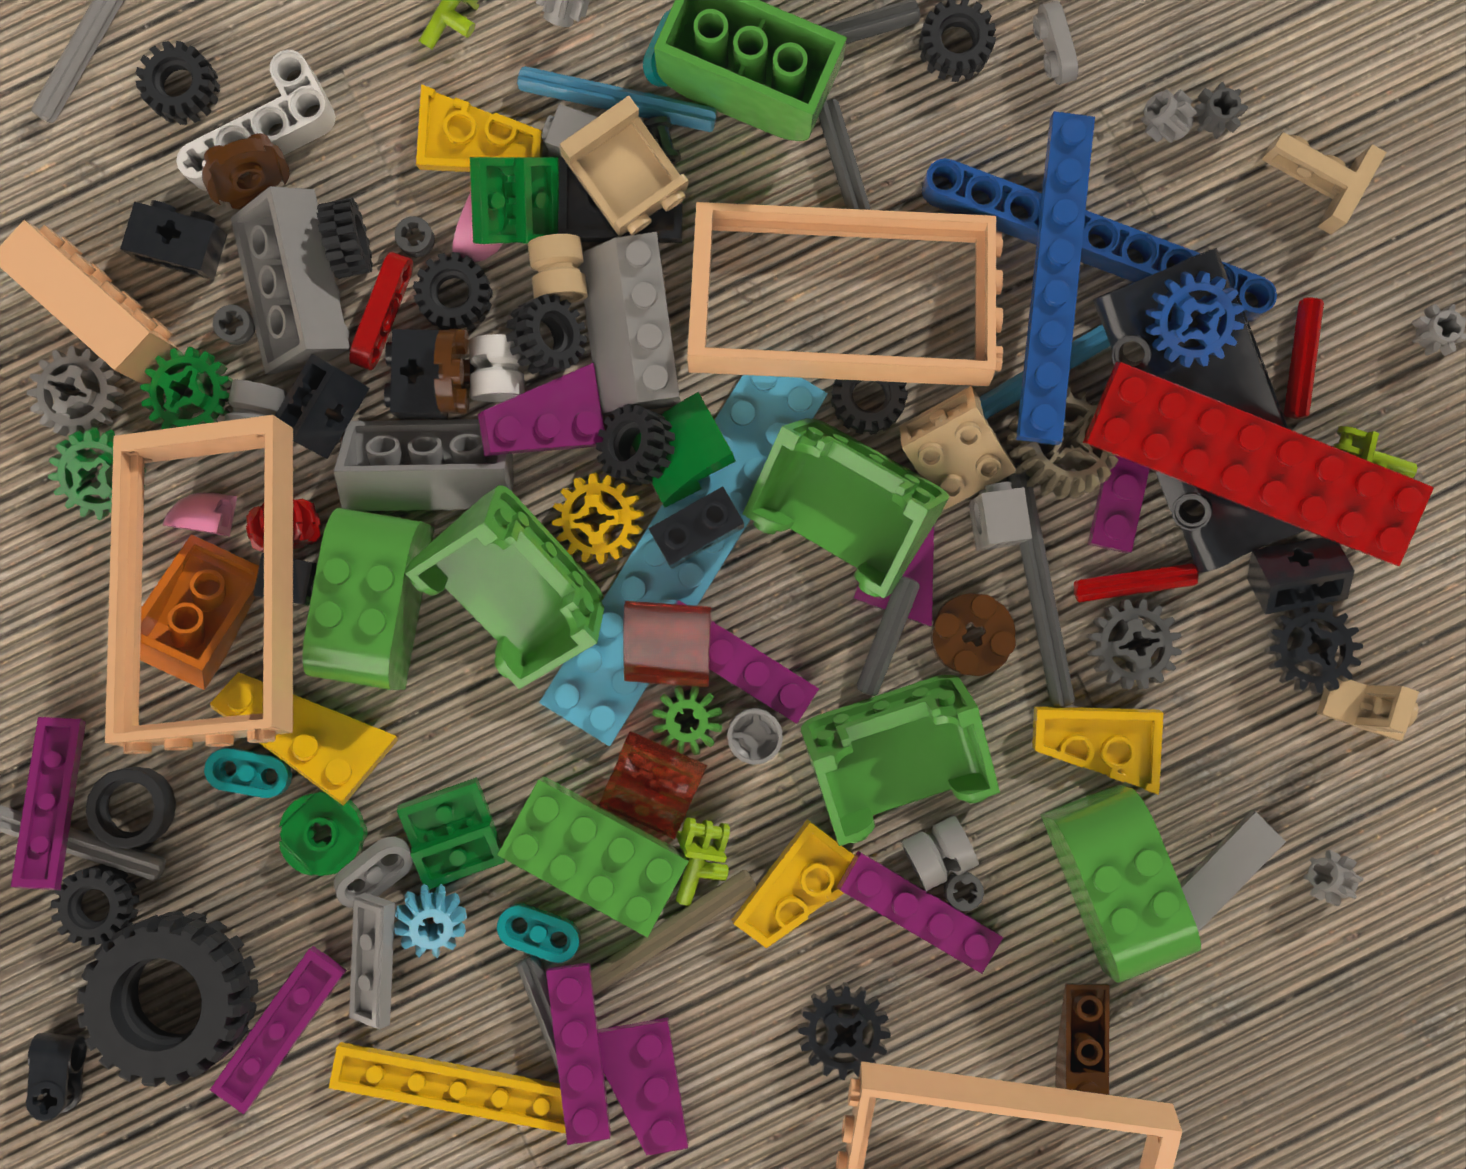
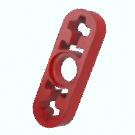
[349,252,413,371]

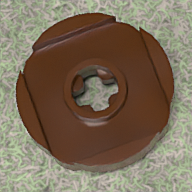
[202,133,290,209]
[434,329,474,414]
[931,593,1016,676]

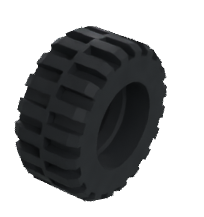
[77,911,259,1087]

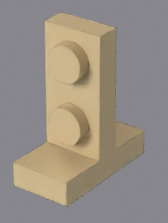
[1261,132,1387,235]
[1316,678,1419,741]

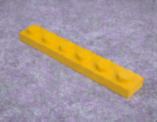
[328,1042,566,1134]

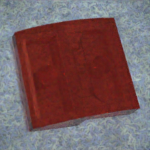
[623,601,712,687]
[599,731,708,839]

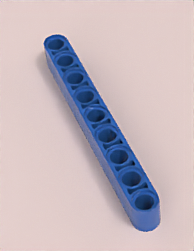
[921,158,1277,322]

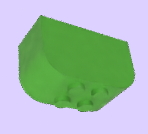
[654,0,847,141]
[302,508,435,690]
[1040,784,1201,983]

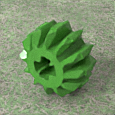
[652,685,722,756]

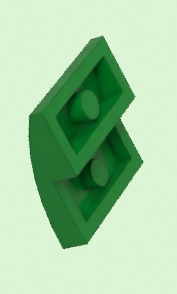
[470,157,559,244]
[632,392,736,508]
[397,777,505,890]

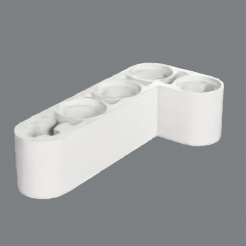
[176,50,336,191]

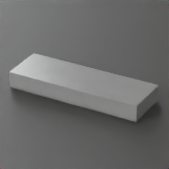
[1180,811,1286,932]
[349,893,395,1029]

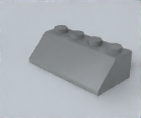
[231,186,350,374]
[579,232,681,416]
[333,419,514,512]

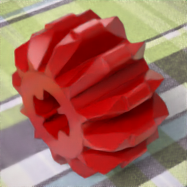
[246,498,321,553]

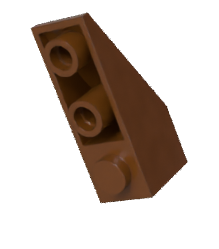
[1055,983,1110,1095]

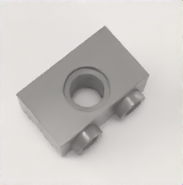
[969,482,1032,551]

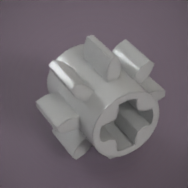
[536,0,590,27]
[1141,89,1197,143]
[1412,304,1466,356]
[1304,850,1363,906]

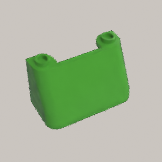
[742,418,950,598]
[405,485,605,689]
[801,674,1000,846]

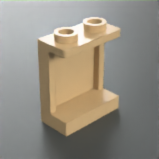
[559,96,689,237]

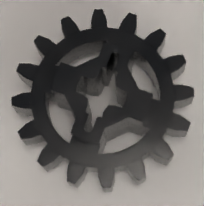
[1265,604,1363,694]
[798,982,891,1080]

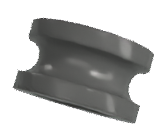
[395,216,435,258]
[212,304,255,345]
[943,871,984,911]

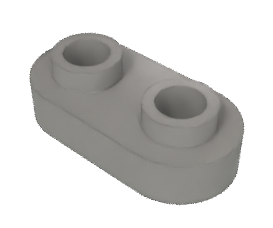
[1033,0,1078,85]
[334,837,413,908]

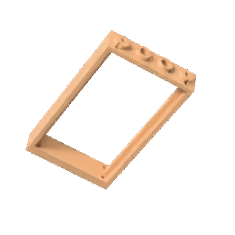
[687,202,1003,386]
[105,415,293,754]
[836,1061,1182,1169]

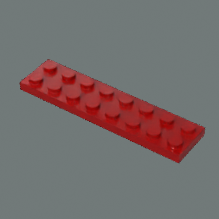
[1083,362,1434,567]

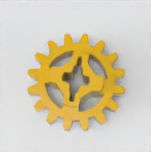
[552,473,644,564]

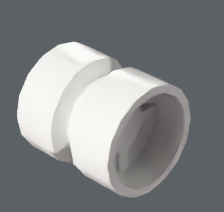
[469,334,525,402]

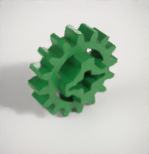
[140,347,233,429]
[48,427,146,520]

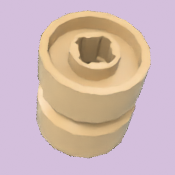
[528,234,588,304]

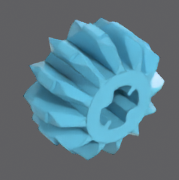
[394,883,467,958]

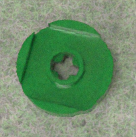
[279,791,368,876]

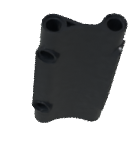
[1093,248,1306,573]

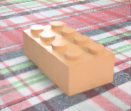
[0,220,179,384]

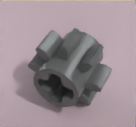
[1194,82,1248,139]

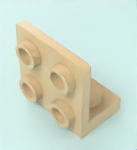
[899,386,1016,509]

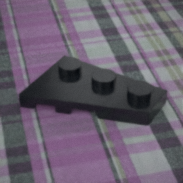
[558,156,683,243]

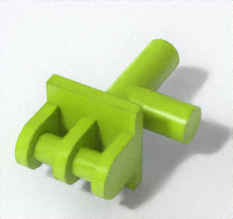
[418,0,480,50]
[1333,426,1418,478]
[676,817,730,906]

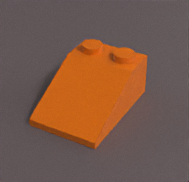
[140,534,259,690]

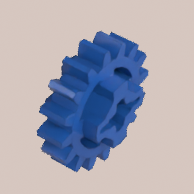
[1145,271,1244,367]

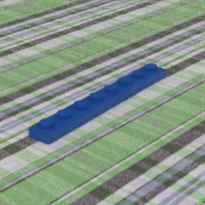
[1016,111,1095,445]

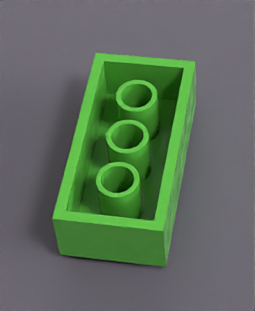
[497,776,689,938]

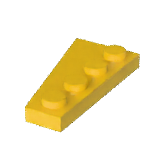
[210,672,398,806]

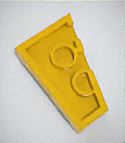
[416,84,543,172]
[1032,706,1164,795]
[731,819,855,948]

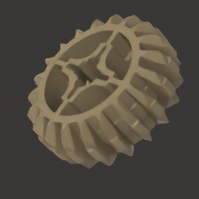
[1006,387,1118,500]

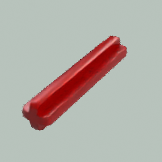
[1284,297,1324,419]
[1074,563,1199,602]

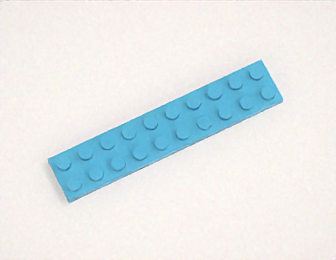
[539,375,828,747]

